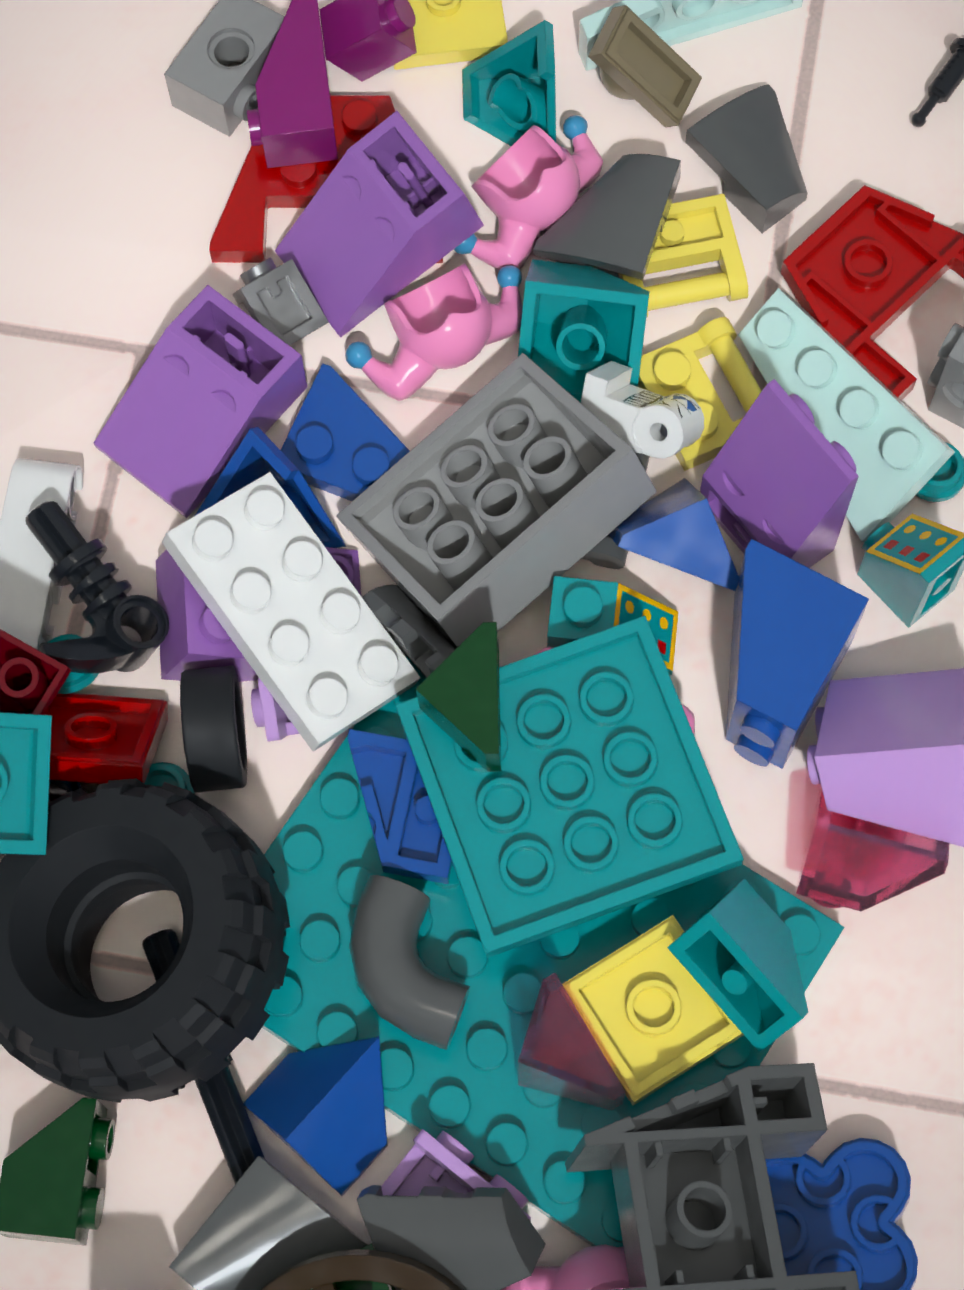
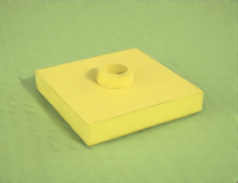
[394,0,508,70]
[559,915,744,1106]

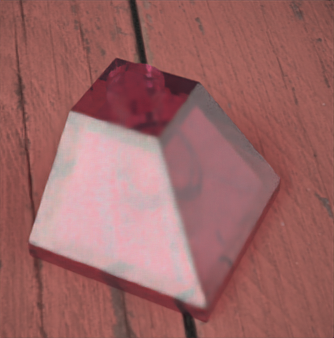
[796,786,950,912]

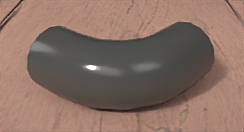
[349,875,470,1050]

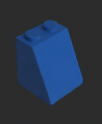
[726,539,869,769]

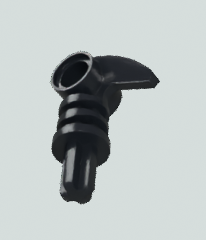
[25,501,169,674]

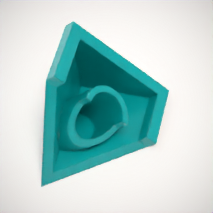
[462,20,556,146]

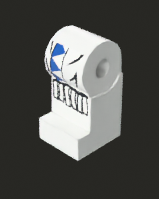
[581,361,704,459]

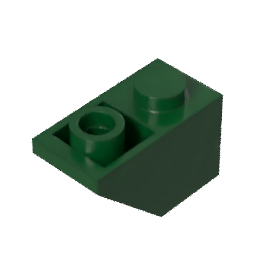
[0,1097,115,1246]

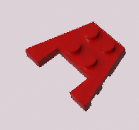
[209,96,443,263]
[781,185,964,401]

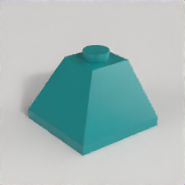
[518,259,650,403]

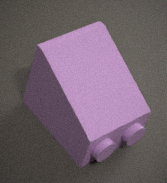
[807,668,964,847]

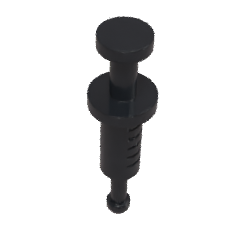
[911,38,964,127]

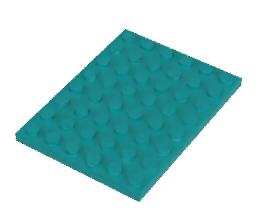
[262,656,845,1247]

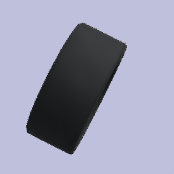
[180,665,247,793]

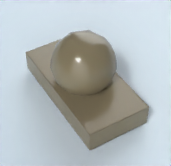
[588,5,702,128]

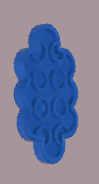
[765,1138,918,1290]

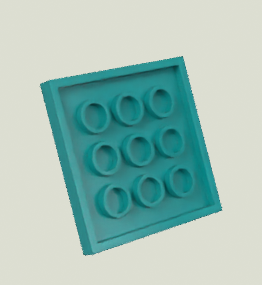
[395,616,744,958]

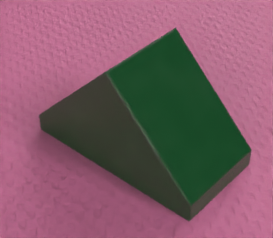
[415,622,501,772]

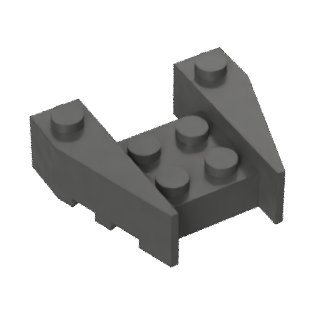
[565,1063,860,1290]

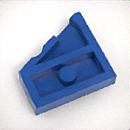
[281,363,410,501]
[348,729,452,884]

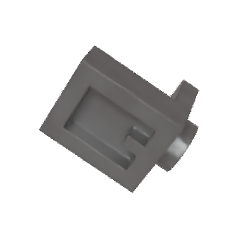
[232,257,329,346]

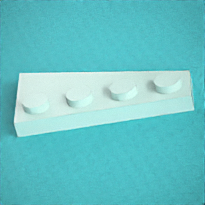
[578,0,803,71]
[738,288,955,543]

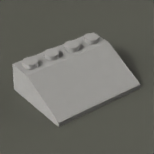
[336,353,657,649]

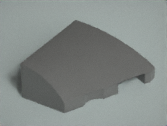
[685,84,808,234]
[533,154,681,280]
[362,584,456,678]
[169,1156,368,1290]
[356,1185,546,1290]

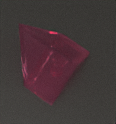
[518,973,626,1110]

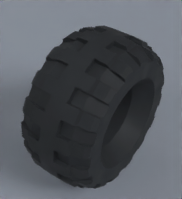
[0,778,290,1103]

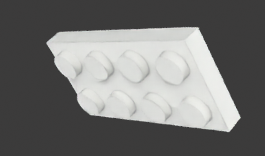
[162,472,421,752]

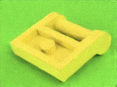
[618,194,748,318]
[638,317,762,471]

